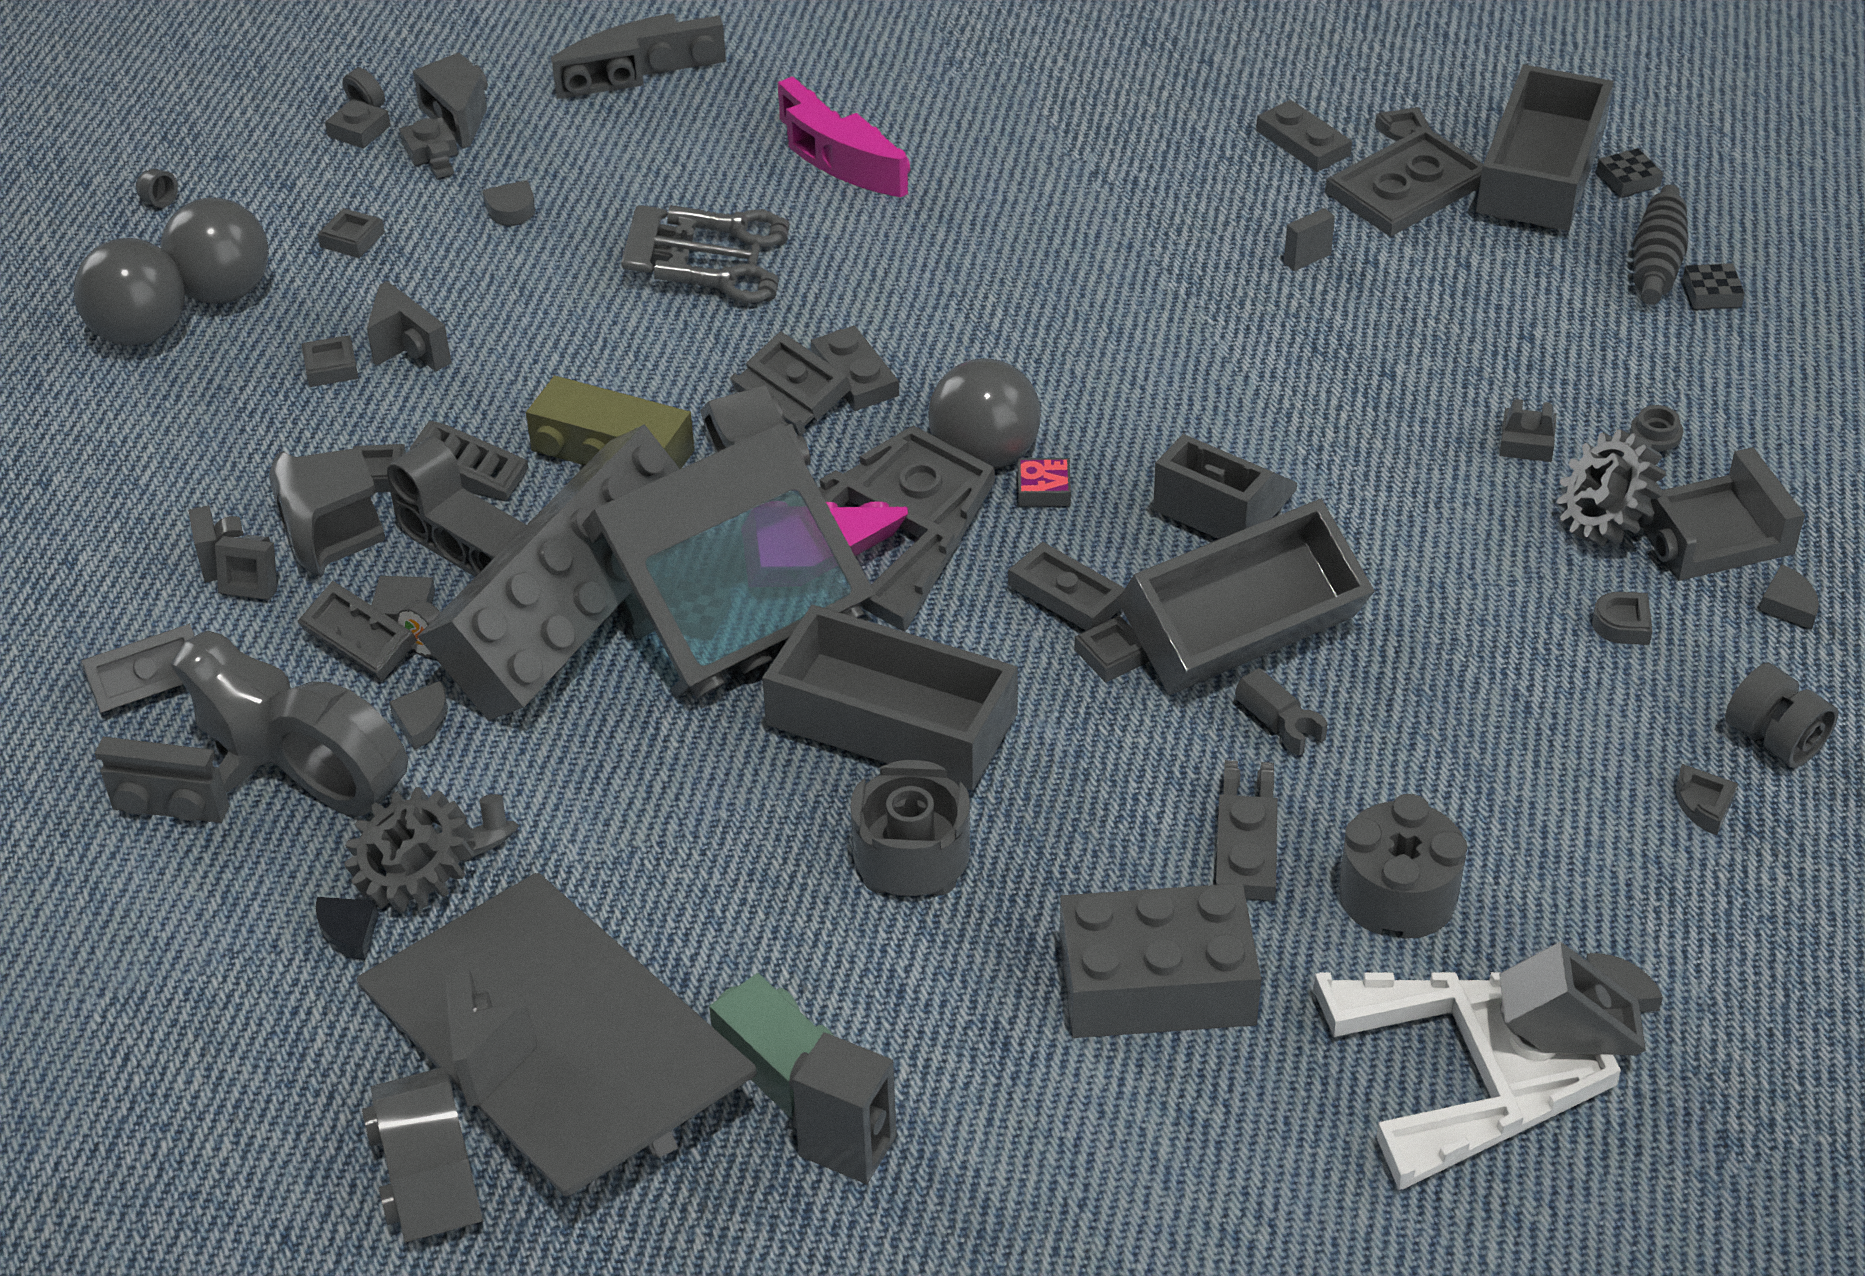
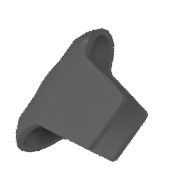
[269,448,385,577]

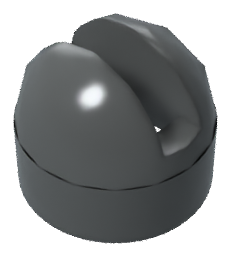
[136,169,178,208]

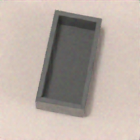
[1476,64,1614,231]
[1118,498,1375,695]
[762,604,1018,790]

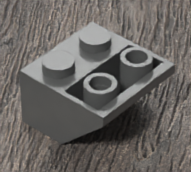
[1153,434,1297,539]

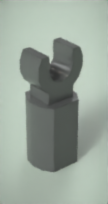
[1235,667,1328,756]

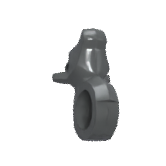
[171,631,409,816]

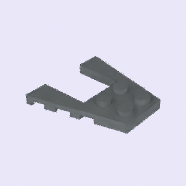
[740,425,995,632]

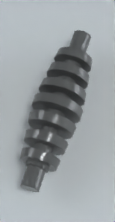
[1633,184,1688,305]

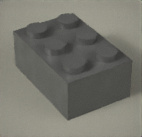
[1059,883,1261,1038]

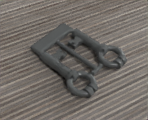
[621,205,790,304]

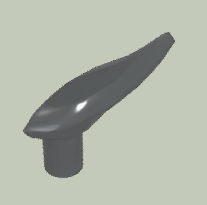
[467,794,519,857]

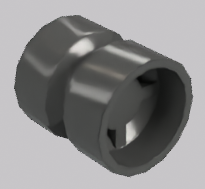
[1725,662,1839,768]

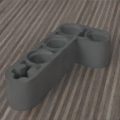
[387,436,526,577]

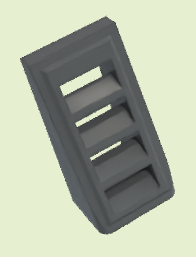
[410,421,529,500]

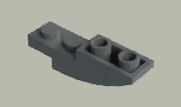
[551,13,726,99]

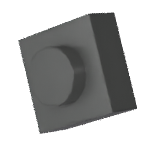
[325,99,391,149]

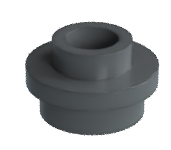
[1630,405,1683,452]

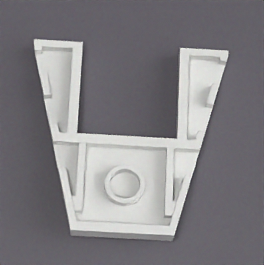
[1313,972,1621,1190]

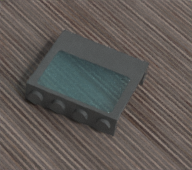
[582,422,875,699]

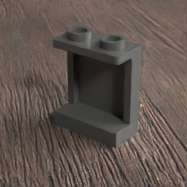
[1638,447,1805,581]

